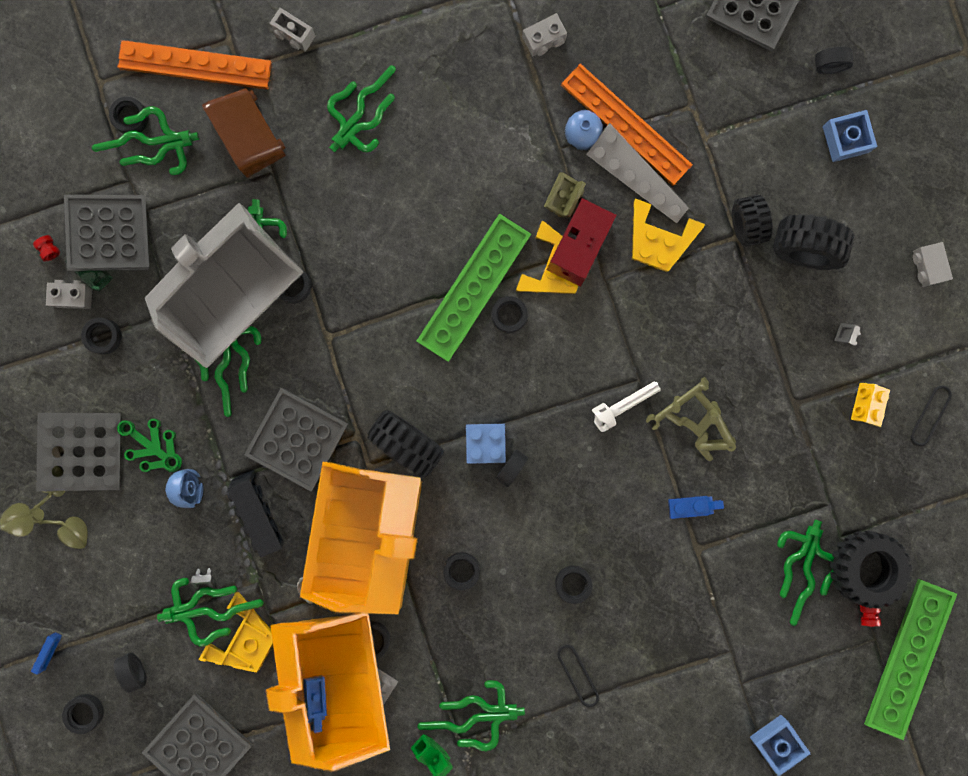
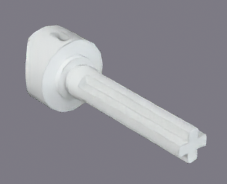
[592,381,661,432]

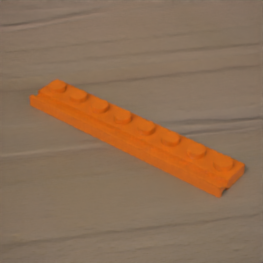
[117,40,272,90]
[561,64,693,186]

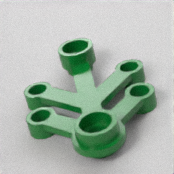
[117,419,182,472]

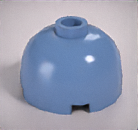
[565,110,603,150]
[166,469,203,508]

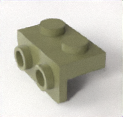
[544,172,586,217]

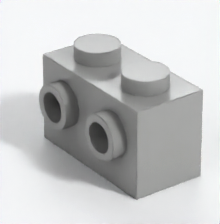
[270,8,316,52]
[522,13,567,57]
[913,242,953,287]
[46,280,92,309]

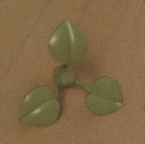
[0,466,88,549]

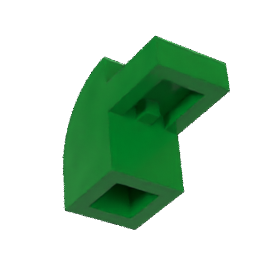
[411,734,453,776]

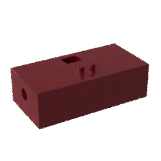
[547,198,616,287]

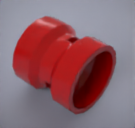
[33,235,60,262]
[860,605,881,627]

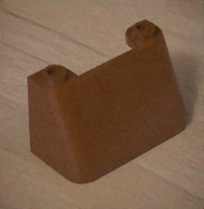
[202,88,286,178]

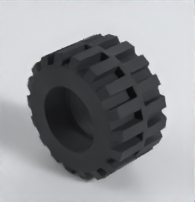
[732,194,773,247]

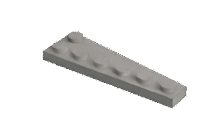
[586,123,689,223]

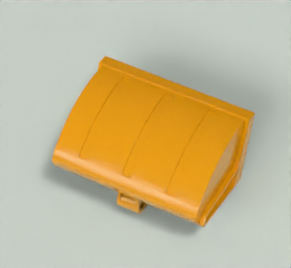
[300,462,422,614]
[266,613,390,771]

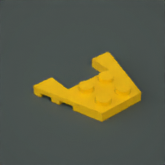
[632,199,705,272]
[516,221,578,294]
[199,592,273,673]

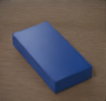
[31,633,62,675]

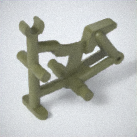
[646,377,736,461]

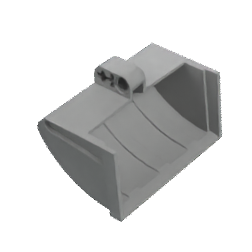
[145,203,303,368]

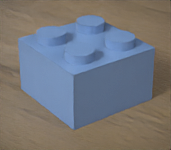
[823,110,877,162]
[466,424,506,463]
[750,715,811,776]

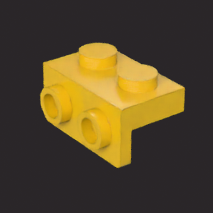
[851,383,890,427]

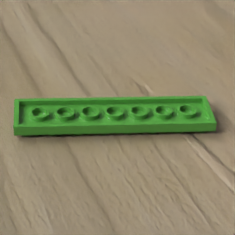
[417,213,531,362]
[864,579,957,740]

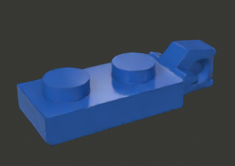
[668,496,724,519]
[303,675,327,733]

